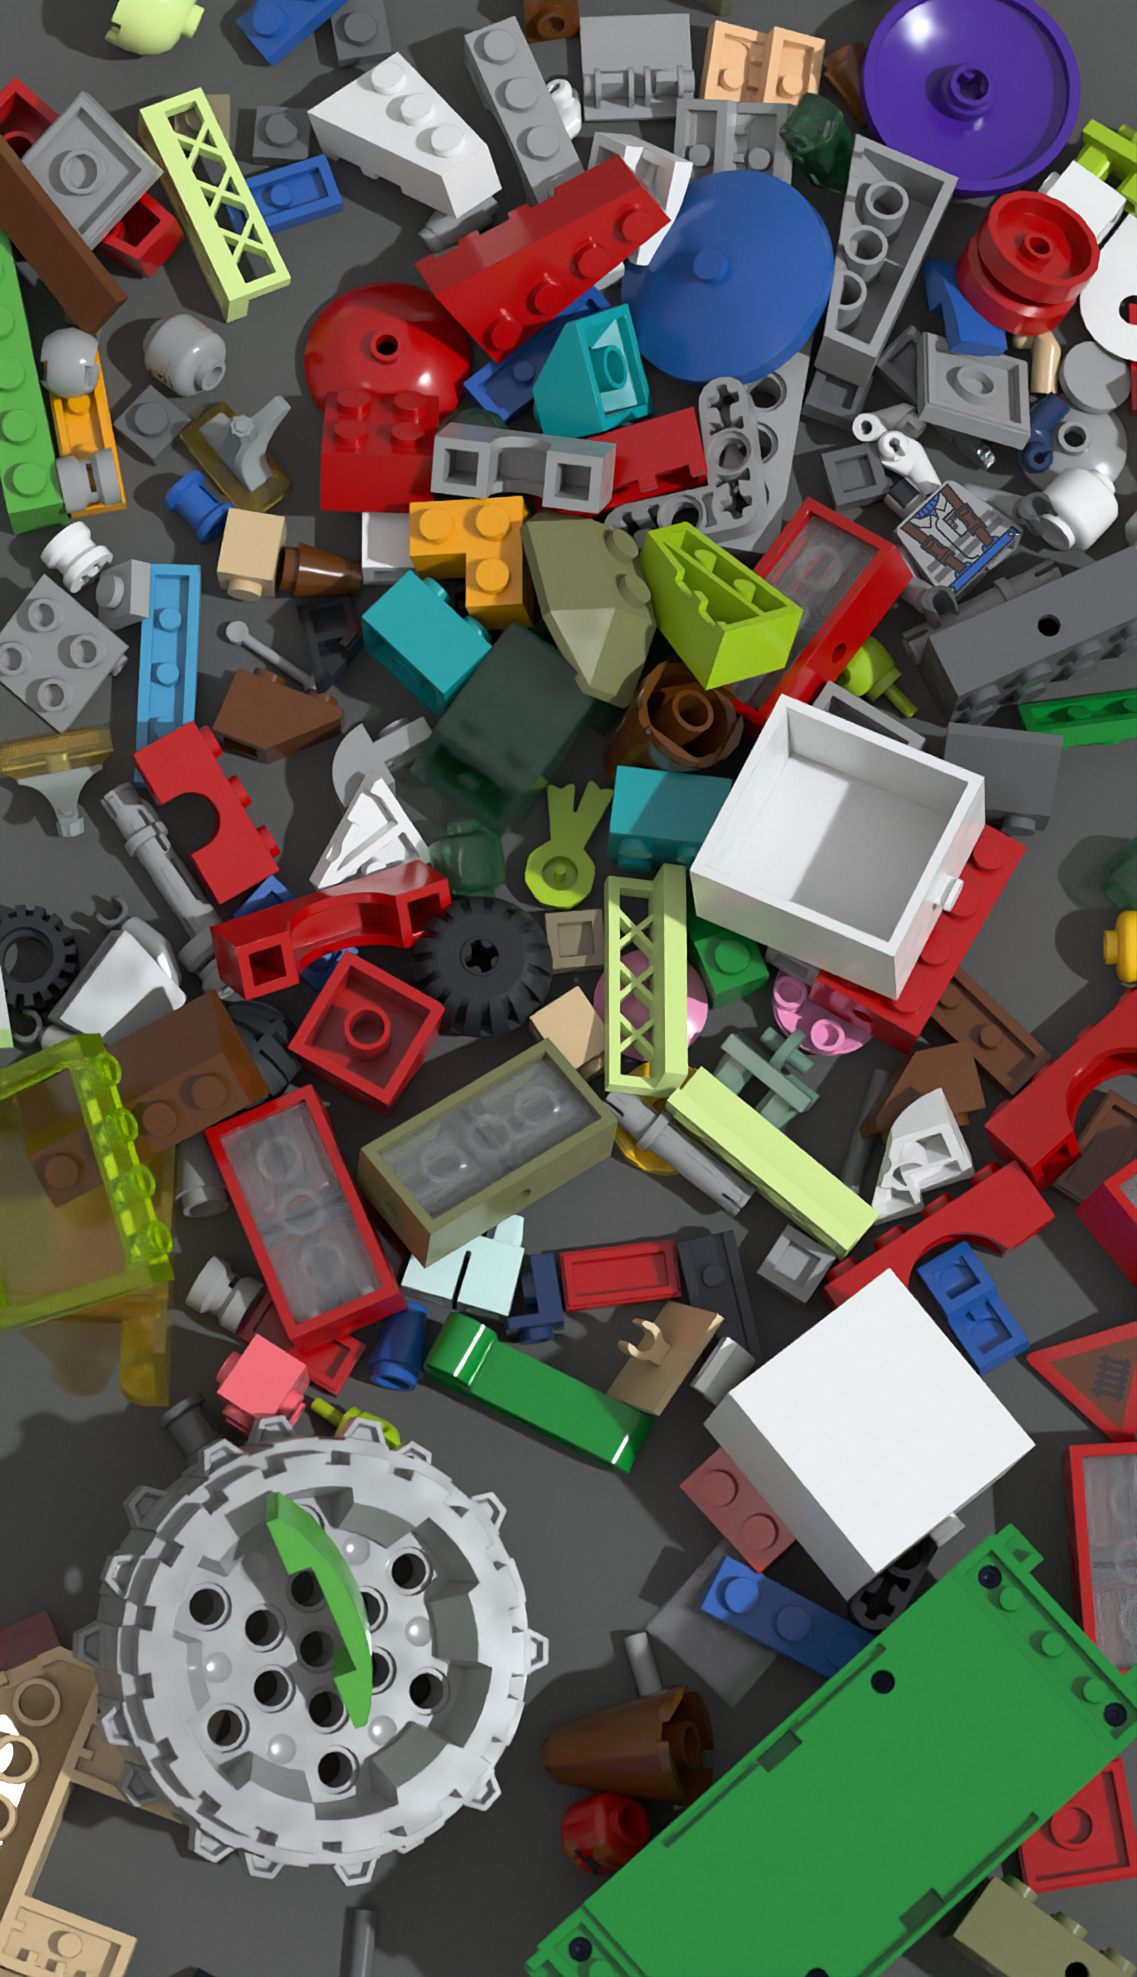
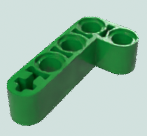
[423,1311,654,1475]

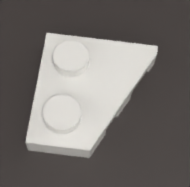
[309,771,435,892]

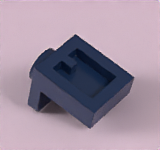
[504,1252,564,1345]

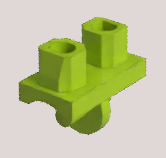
[1075,119,1137,218]

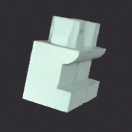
[401,1214,525,1324]

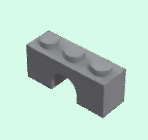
[430,422,616,514]

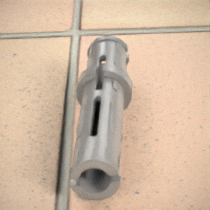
[900,558,1062,666]
[100,782,223,939]
[603,1092,757,1217]

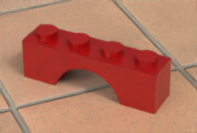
[210,859,452,1001]
[984,987,1137,1193]
[820,1159,1055,1313]

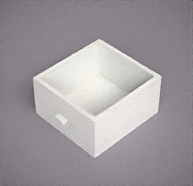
[689,694,985,1001]
[704,1268,1035,1601]

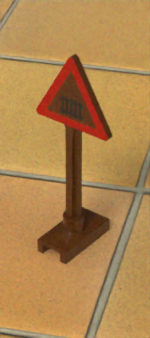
[1026,1320,1137,1443]

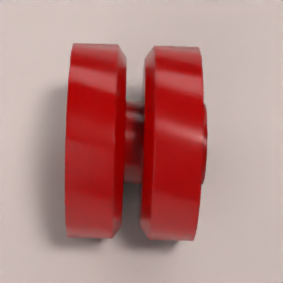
[955,190,1100,336]

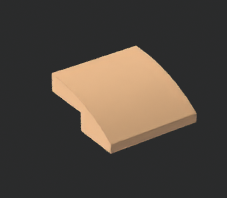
[698,20,826,145]

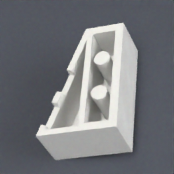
[307,52,502,219]

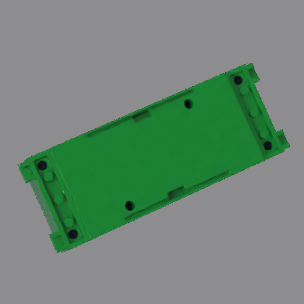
[522,1523,1137,1977]

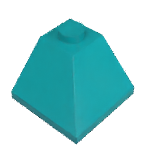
[532,303,655,438]

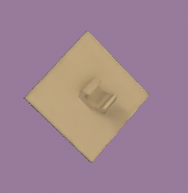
[606,1300,724,1416]

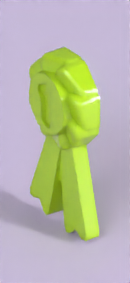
[525,780,614,910]

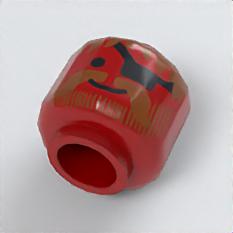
[561,1791,650,1876]

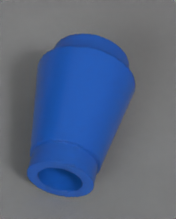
[368,1301,428,1392]

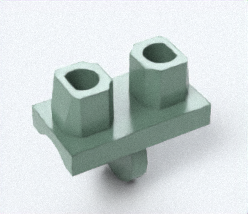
[713,1027,820,1129]

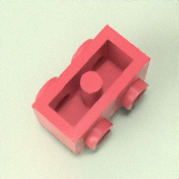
[215,1334,310,1438]

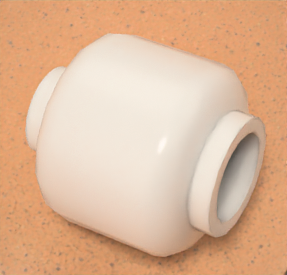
[1038,467,1118,551]

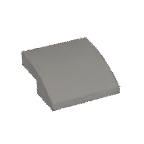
[674,98,796,185]

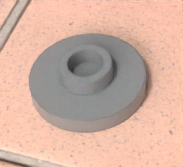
[1059,341,1131,414]

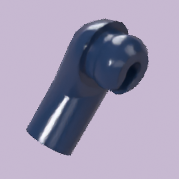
[1016,391,1071,474]

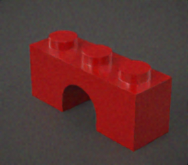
[128,720,281,905]

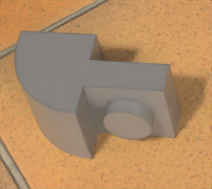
[332,716,435,816]

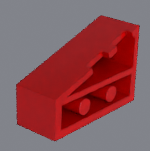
[529,407,708,524]

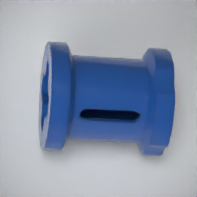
[163,470,237,545]

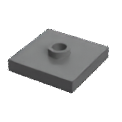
[20,91,164,251]
[916,332,1030,450]

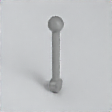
[226,621,316,692]

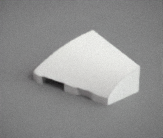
[587,132,693,266]
[871,1088,976,1226]

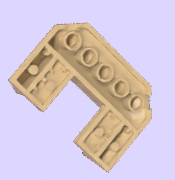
[0,1646,226,1977]

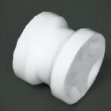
[41,521,113,593]

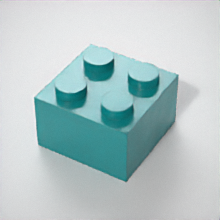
[361,569,492,725]
[607,765,732,879]

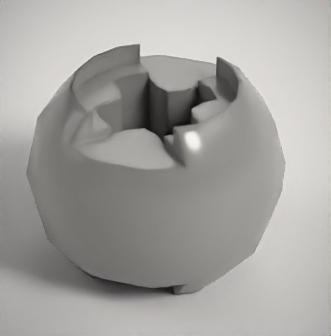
[40,327,100,398]

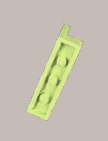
[138,87,291,323]
[604,863,688,1098]
[665,1066,880,1262]

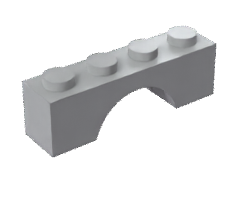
[464,16,585,207]

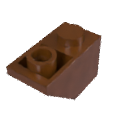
[212,668,345,765]
[859,1040,986,1145]

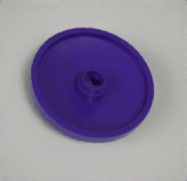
[859,0,1081,198]

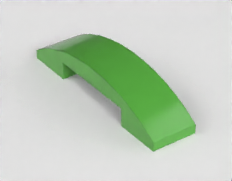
[266,1492,373,1729]

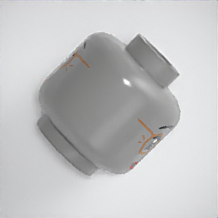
[143,313,227,397]

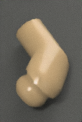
[1012,332,1061,394]

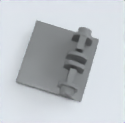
[580,13,695,122]
[0,574,129,734]

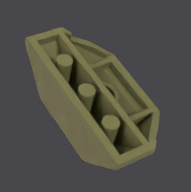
[519,509,657,709]

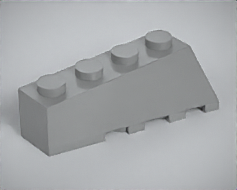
[814,134,958,388]

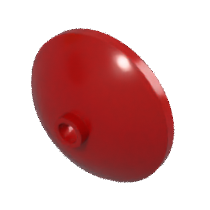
[304,282,471,426]

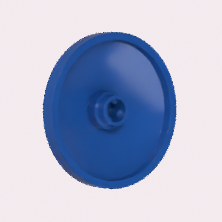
[621,170,834,389]

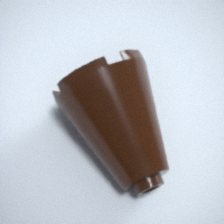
[603,660,744,784]
[541,1685,714,1807]

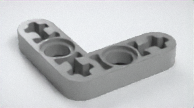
[604,377,768,557]

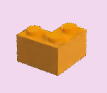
[409,496,534,630]

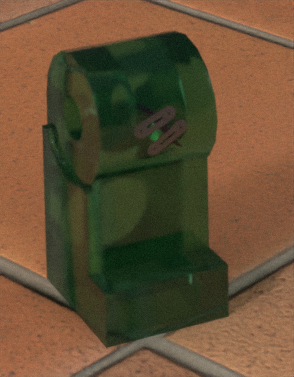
[779,92,855,195]

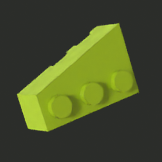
[639,521,804,690]

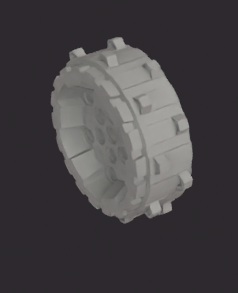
[73,1415,549,1886]

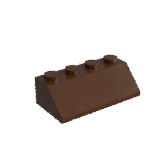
[18,989,271,1209]

